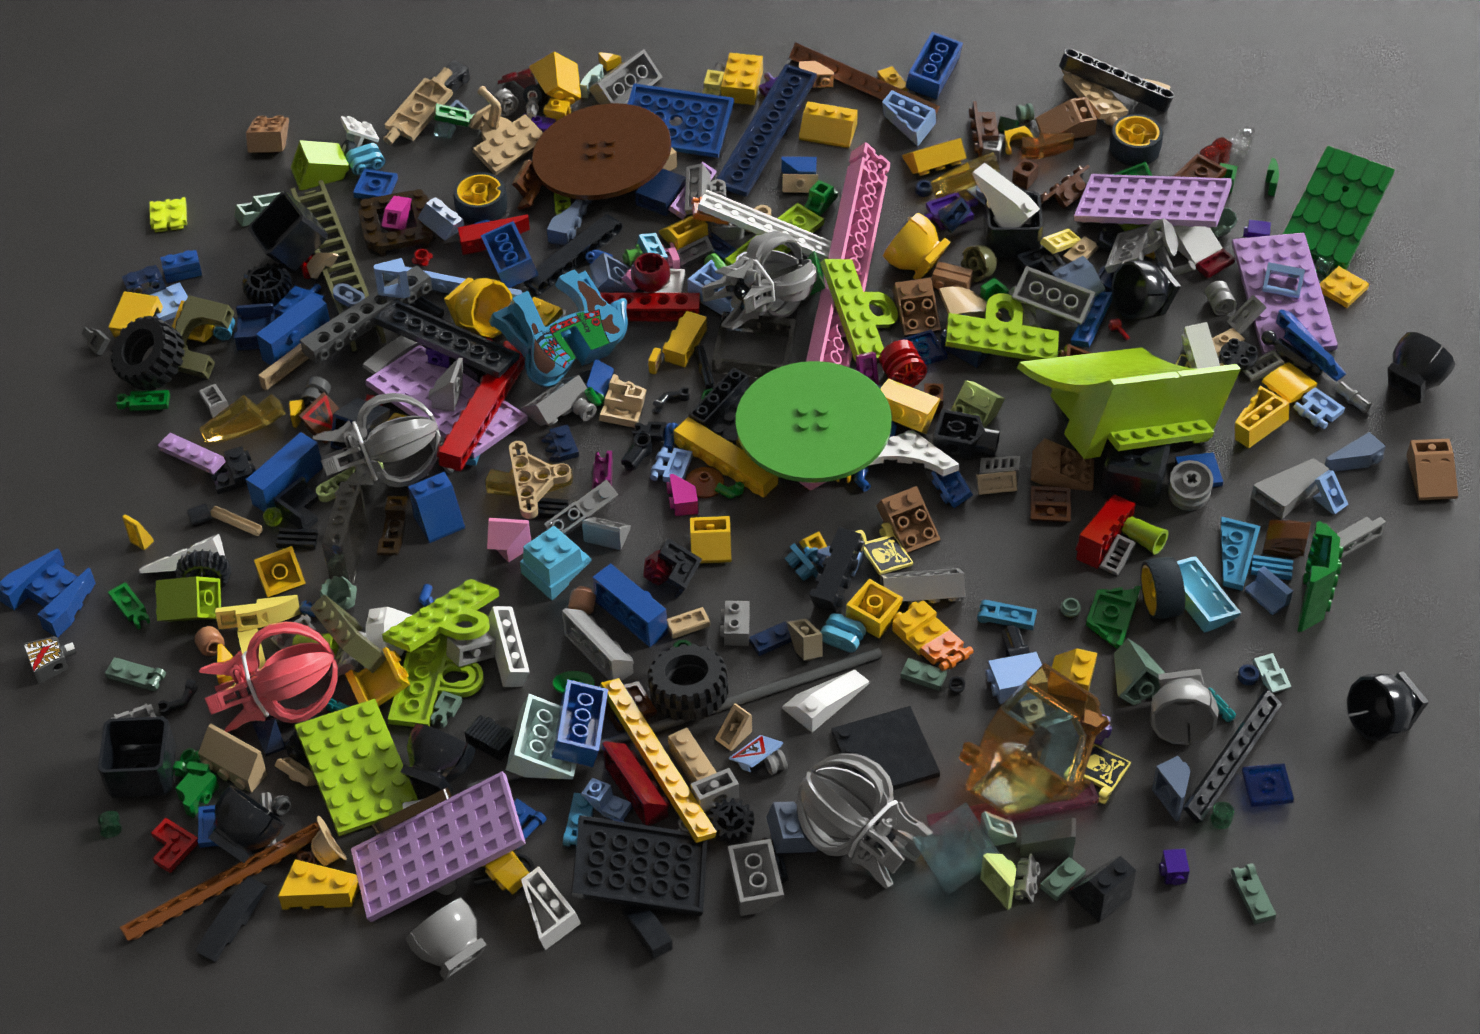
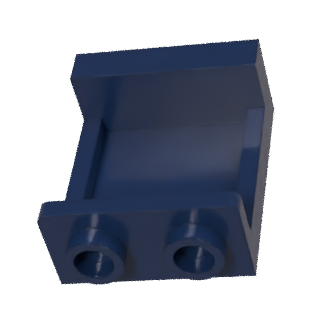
[635,168,686,216]
[234,303,276,351]

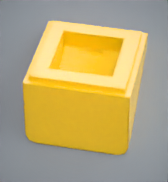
[289,400,306,428]
[799,531,827,550]

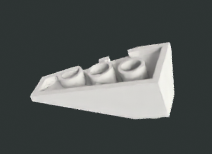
[972,163,1040,228]
[139,534,225,573]
[364,607,412,668]
[782,670,870,733]

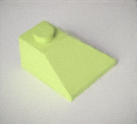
[980,853,1016,910]

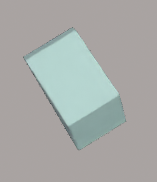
[980,811,1017,848]

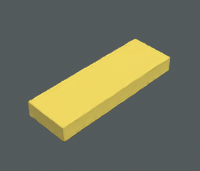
[1040,229,1081,254]

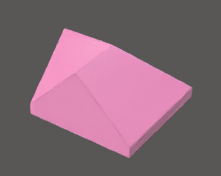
[487,518,531,562]

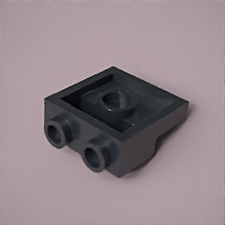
[210,446,256,495]

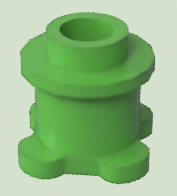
[622,244,643,267]

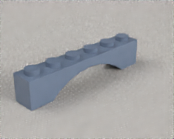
[547,199,592,246]

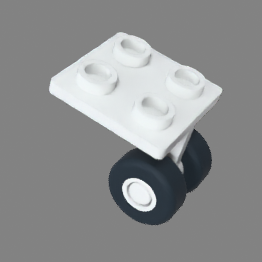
[340,116,379,156]

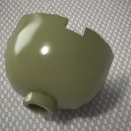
[961,245,997,282]

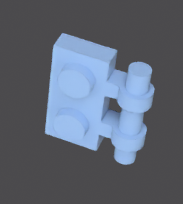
[1293,387,1345,429]
[650,447,693,482]

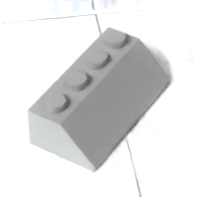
[588,49,662,104]
[1012,266,1095,325]
[880,568,966,604]
[562,608,634,681]

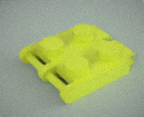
[150,197,187,232]

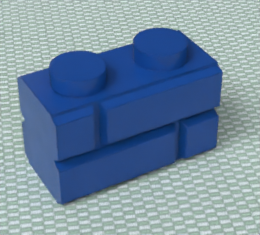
[160,250,202,283]

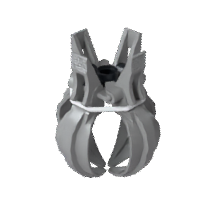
[702,231,817,330]
[313,393,440,496]
[797,753,933,889]

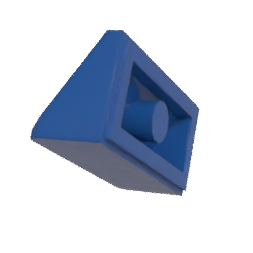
[586,360,614,397]

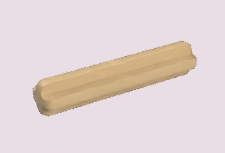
[210,506,263,536]

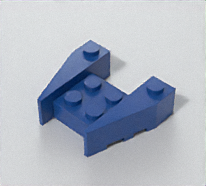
[0,548,96,638]

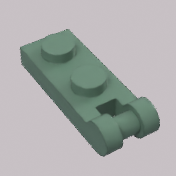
[105,657,166,691]
[1231,863,1276,925]

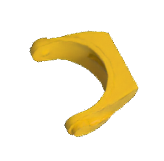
[1004,126,1038,155]

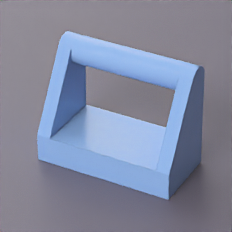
[374,258,410,298]
[1262,262,1305,298]

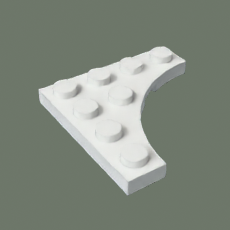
[868,430,959,476]

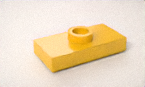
[877,66,908,91]

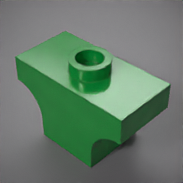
[804,180,838,216]
[175,772,219,818]

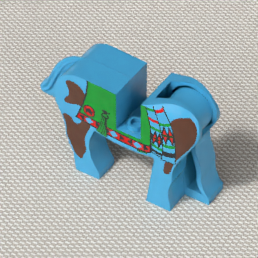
[489,269,628,387]

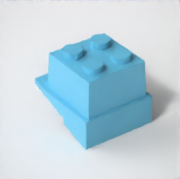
[520,526,591,600]

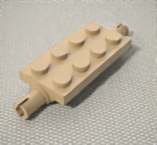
[383,67,453,145]
[1062,70,1128,127]

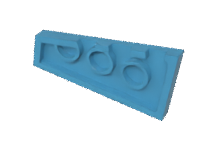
[1220,517,1260,591]

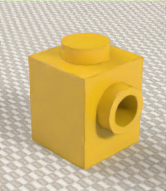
[543,98,571,121]

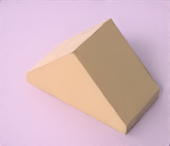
[715,704,752,751]

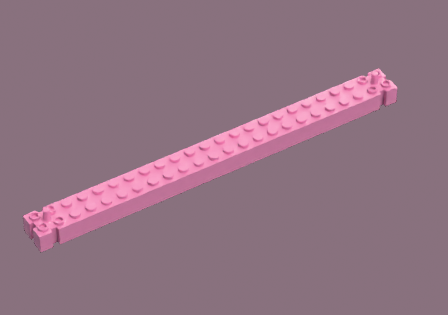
[800,142,890,491]

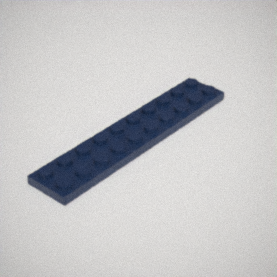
[717,64,817,197]

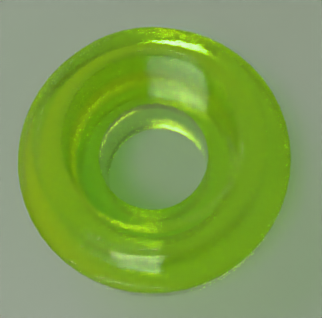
[263,507,283,527]

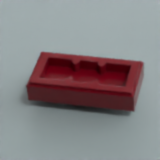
[1196,248,1236,278]

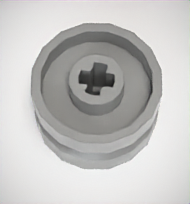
[1167,460,1214,511]

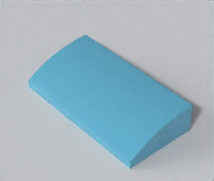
[1177,556,1241,633]

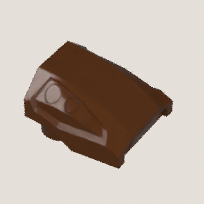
[1263,520,1311,558]

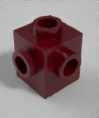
[643,550,673,586]

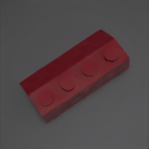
[602,741,670,826]

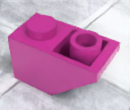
[382,196,412,232]
[666,474,698,516]

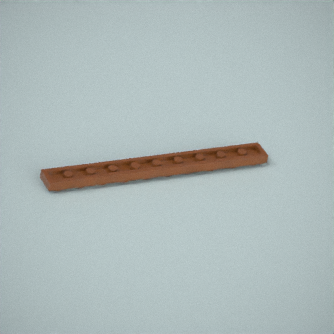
[789,42,940,115]
[119,822,320,941]

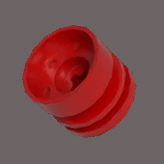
[879,340,927,388]

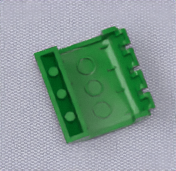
[1298,521,1343,632]

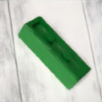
[807,251,826,295]

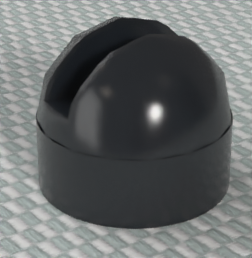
[948,676,965,694]

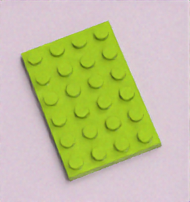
[295,699,418,836]

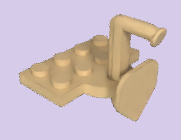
[470,86,543,175]

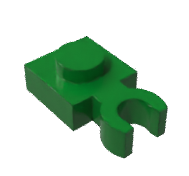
[173,761,212,777]

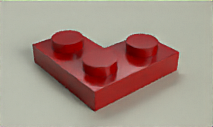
[151,818,198,873]

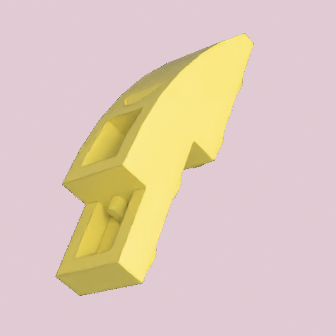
[215,595,300,631]

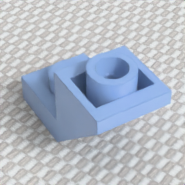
[581,778,632,821]

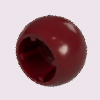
[631,253,671,293]

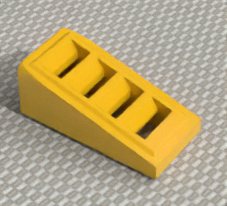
[122,515,154,550]

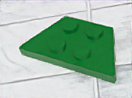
[1086,586,1141,650]

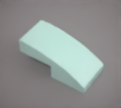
[580,64,603,98]
[1252,653,1291,693]

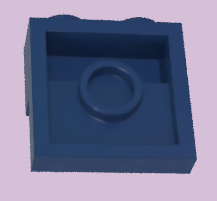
[122,265,166,295]

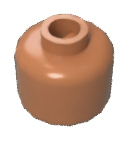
[568,586,596,615]
[194,626,225,656]

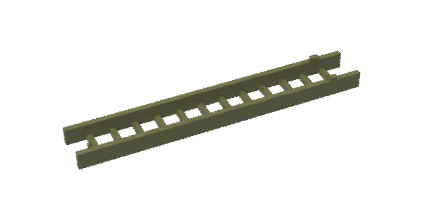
[290,180,386,352]

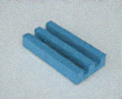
[1251,555,1293,580]

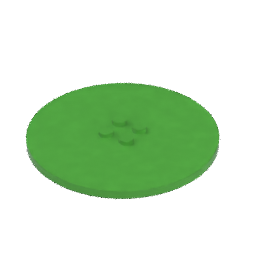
[736,361,892,483]

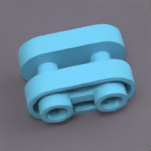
[345,143,385,175]
[820,613,866,653]

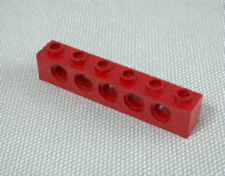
[600,293,700,321]

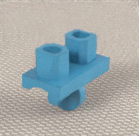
[785,543,820,581]

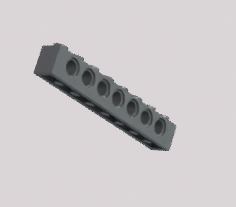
[300,265,432,364]

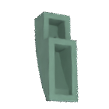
[234,191,285,227]

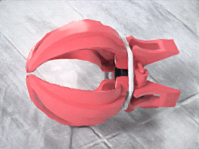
[199,622,338,732]

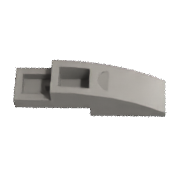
[544,479,618,535]

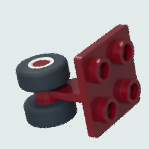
[497,68,547,104]

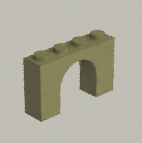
[175,295,234,379]
[310,594,386,673]

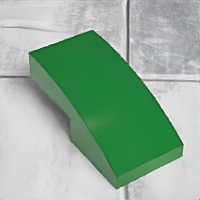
[1265,158,1279,197]

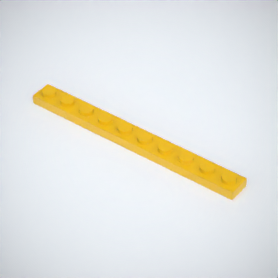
[600,678,717,843]

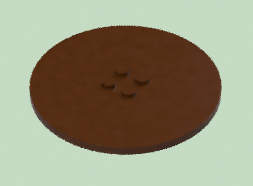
[532,103,671,200]

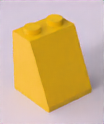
[529,52,581,105]

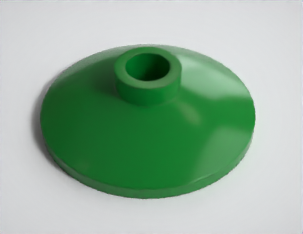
[553,671,594,694]

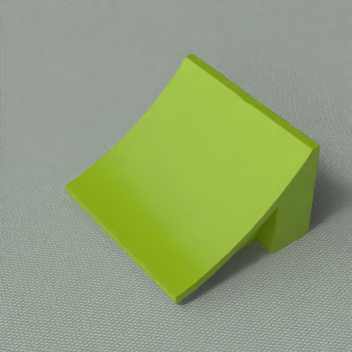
[1017,347,1241,459]

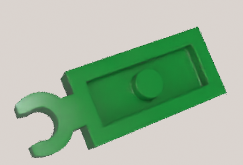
[434,103,474,127]
[116,390,170,411]
[108,582,150,629]

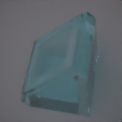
[434,120,456,139]

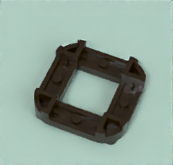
[358,189,437,256]

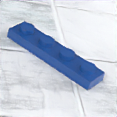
[1071,292,1112,347]

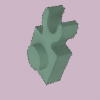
[431,691,462,728]

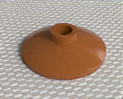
[685,467,724,498]

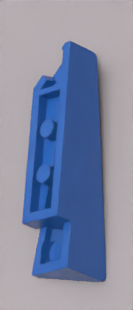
[1276,309,1346,382]

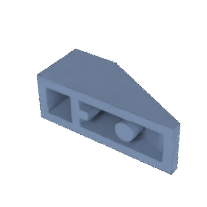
[1325,432,1386,472]

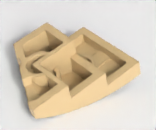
[939,287,1002,318]
[599,374,646,428]

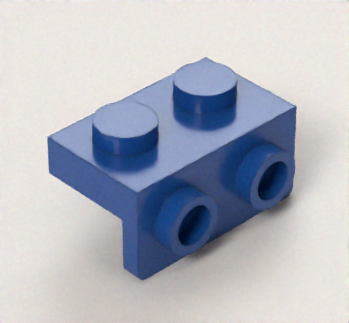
[931,471,973,508]

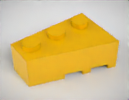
[1235,386,1289,448]

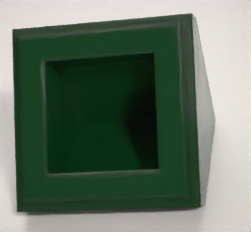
[998,116,1019,133]

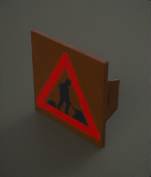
[299,392,340,444]

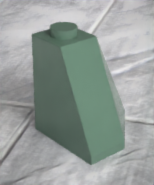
[1114,639,1165,705]

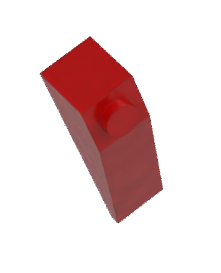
[457,215,530,255]

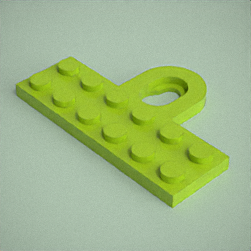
[820,259,898,362]
[945,293,1059,360]
[382,579,500,652]
[387,624,484,727]

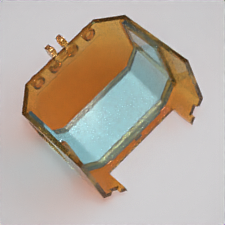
[959,663,1110,816]

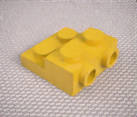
[892,600,950,656]

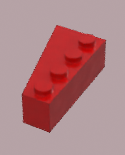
[1075,494,1135,569]

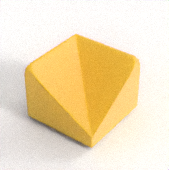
[598,53,622,71]

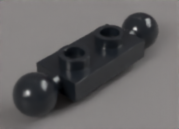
[1261,330,1323,376]

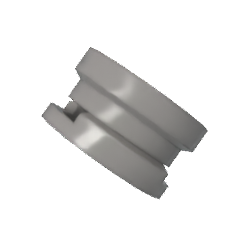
[494,89,519,117]

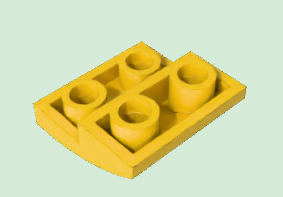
[1262,362,1318,403]

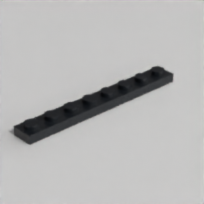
[1183,689,1282,823]

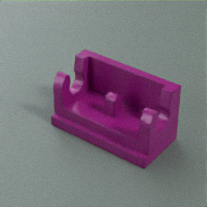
[592,451,613,490]

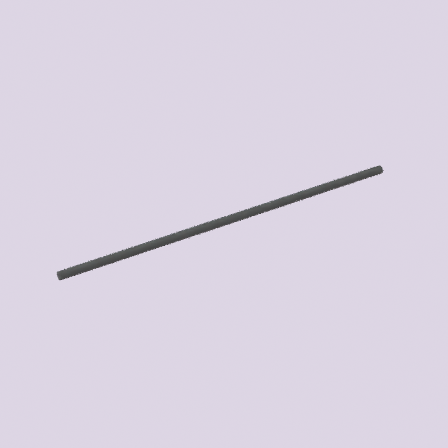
[468,648,882,788]

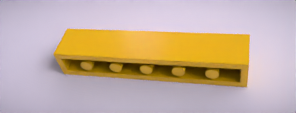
[674,417,778,498]

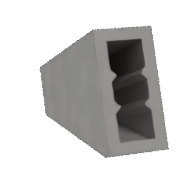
[1251,458,1329,519]

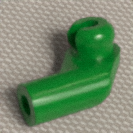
[584,387,605,407]
[714,482,745,499]

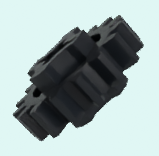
[708,798,755,843]

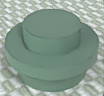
[1060,598,1081,617]

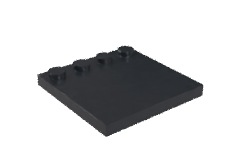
[831,706,940,790]

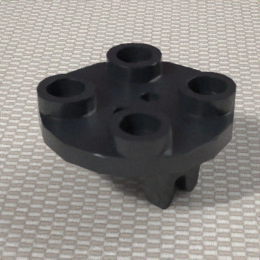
[1220,338,1258,371]

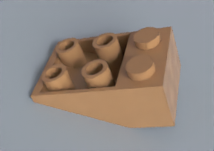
[1035,97,1097,143]
[246,115,289,153]
[892,278,941,336]
[1031,438,1095,491]
[1406,439,1458,500]
[876,486,941,553]

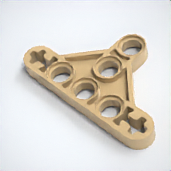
[509,441,571,519]

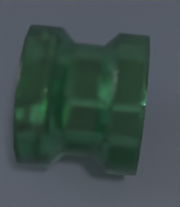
[1314,256,1335,278]
[1211,801,1234,829]
[97,811,122,838]

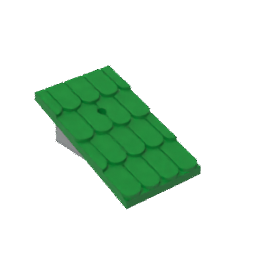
[1282,145,1395,270]

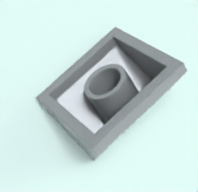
[582,517,631,550]

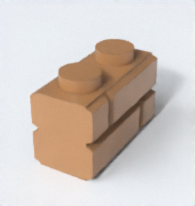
[932,261,973,290]

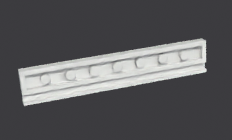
[698,190,832,260]

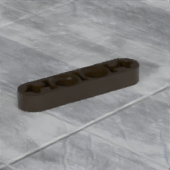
[372,787,452,835]

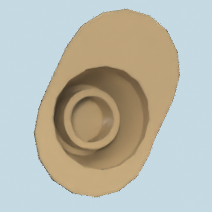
[311,816,347,866]

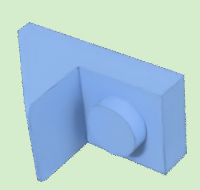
[1313,470,1349,514]

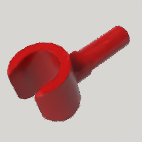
[1108,318,1130,341]

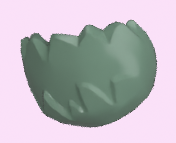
[1210,207,1238,237]
[320,576,357,610]

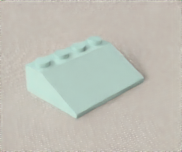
[506,694,577,779]

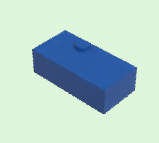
[906,32,963,100]
[481,221,539,288]
[256,293,330,365]
[246,432,323,515]
[593,563,668,647]
[552,679,608,767]

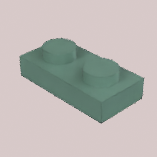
[901,658,947,691]
[1040,857,1086,901]

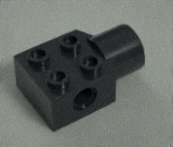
[933,409,1000,459]

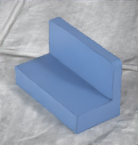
[1245,566,1293,615]

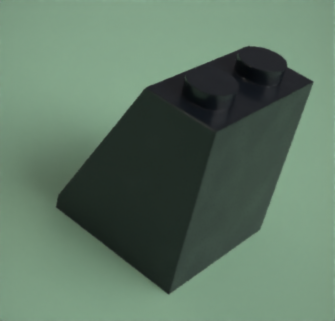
[330,398,390,450]
[1068,856,1137,923]

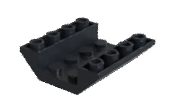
[689,368,750,450]

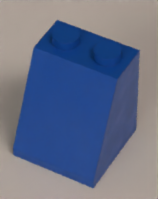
[408,472,465,543]

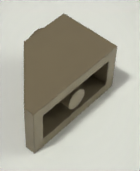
[787,618,823,661]

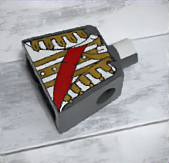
[24,636,77,684]

